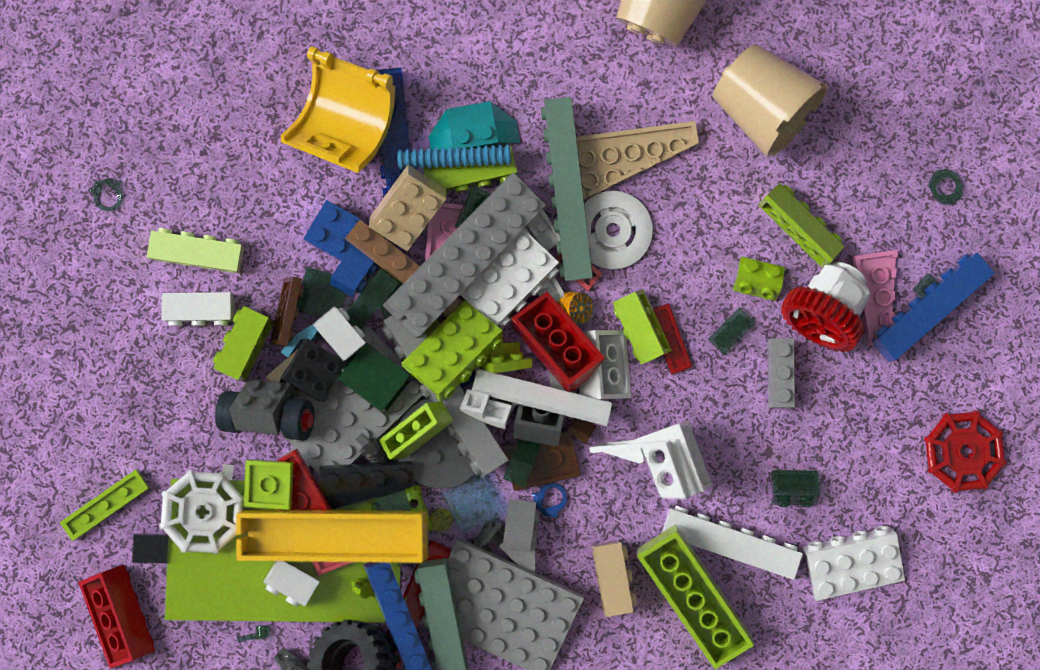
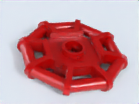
[924,410,1007,493]

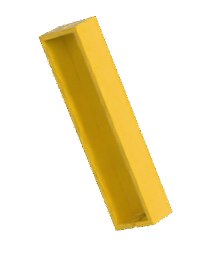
[236,510,428,563]

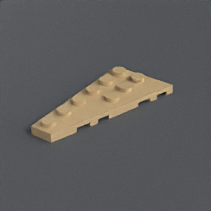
[576,121,699,200]

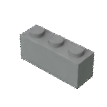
[767,338,795,408]

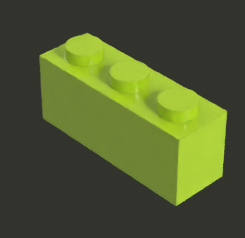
[613,289,672,365]
[379,401,453,460]

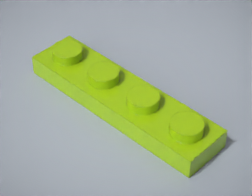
[59,469,150,541]

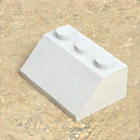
[580,330,631,400]

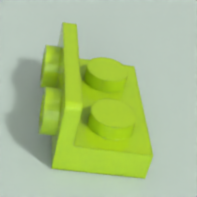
[479,341,532,373]

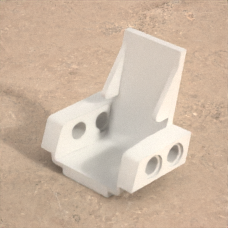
[589,420,712,498]

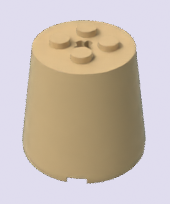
[616,0,707,47]
[713,44,828,158]

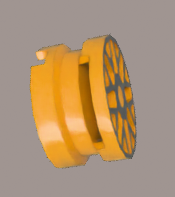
[558,291,593,324]

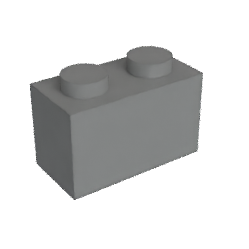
[502,499,540,552]

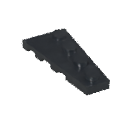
[319,461,413,510]

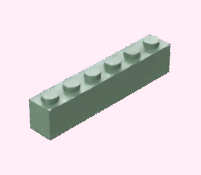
[415,558,469,670]

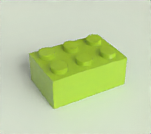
[213,306,274,383]

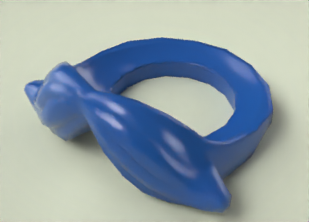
[532,483,567,519]

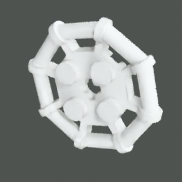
[159,470,244,555]

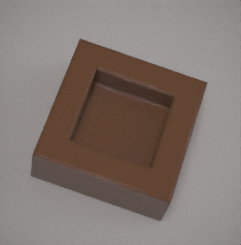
[567,418,596,443]

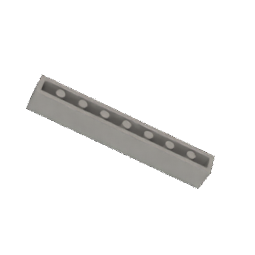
[382,315,508,478]

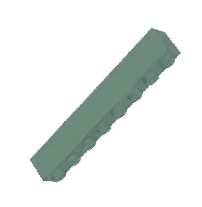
[541,97,593,283]

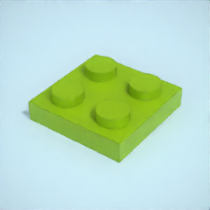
[244,459,293,510]

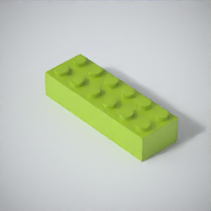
[637,524,754,669]

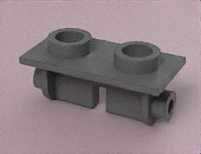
[468,517,505,552]

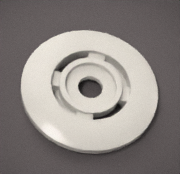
[584,191,653,270]

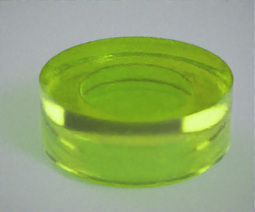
[430,508,453,532]

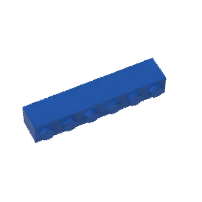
[871,252,995,362]
[363,562,432,670]

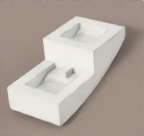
[460,389,512,429]

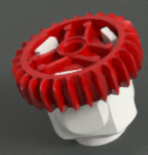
[781,262,870,352]

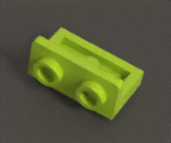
[733,256,785,301]

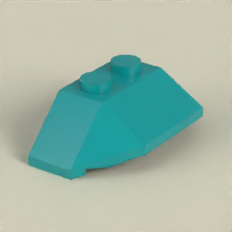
[428,101,520,150]

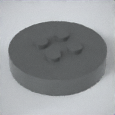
[398,398,475,488]

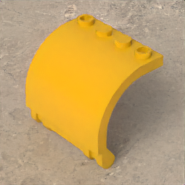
[281,46,395,173]

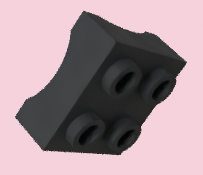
[280,338,346,402]

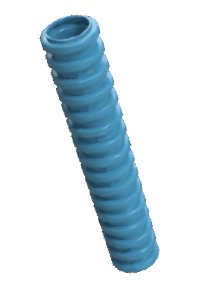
[397,145,511,170]

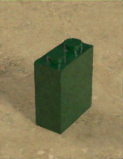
[338,342,412,415]

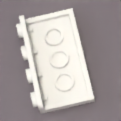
[460,228,559,329]
[803,526,905,601]

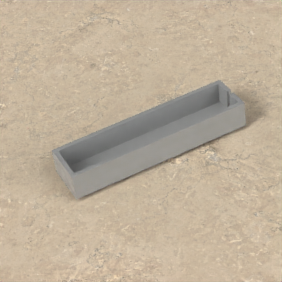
[382,173,545,338]

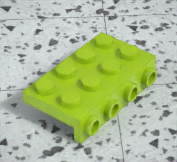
[402,301,503,402]

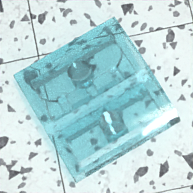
[442,474,506,534]

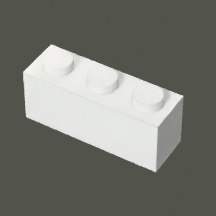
[162,292,234,326]

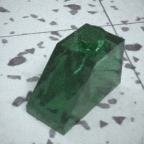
[503,439,541,488]

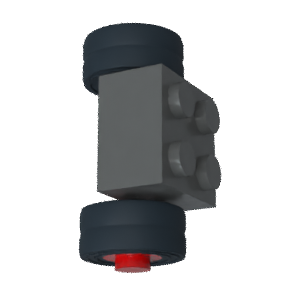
[215,379,315,441]

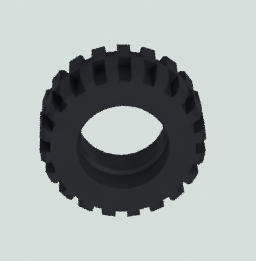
[307,619,399,670]

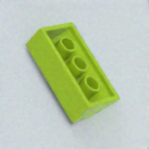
[758,183,845,268]

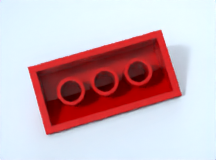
[511,292,605,393]
[78,564,156,669]

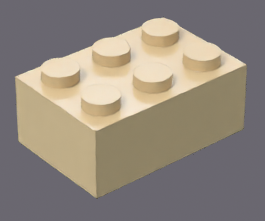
[369,165,446,251]
[591,541,637,617]

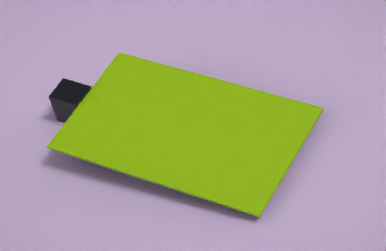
[132,479,403,623]

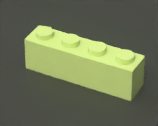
[147,228,244,274]

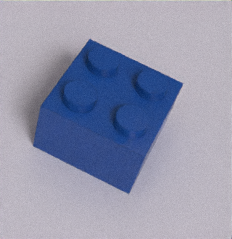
[303,200,366,262]

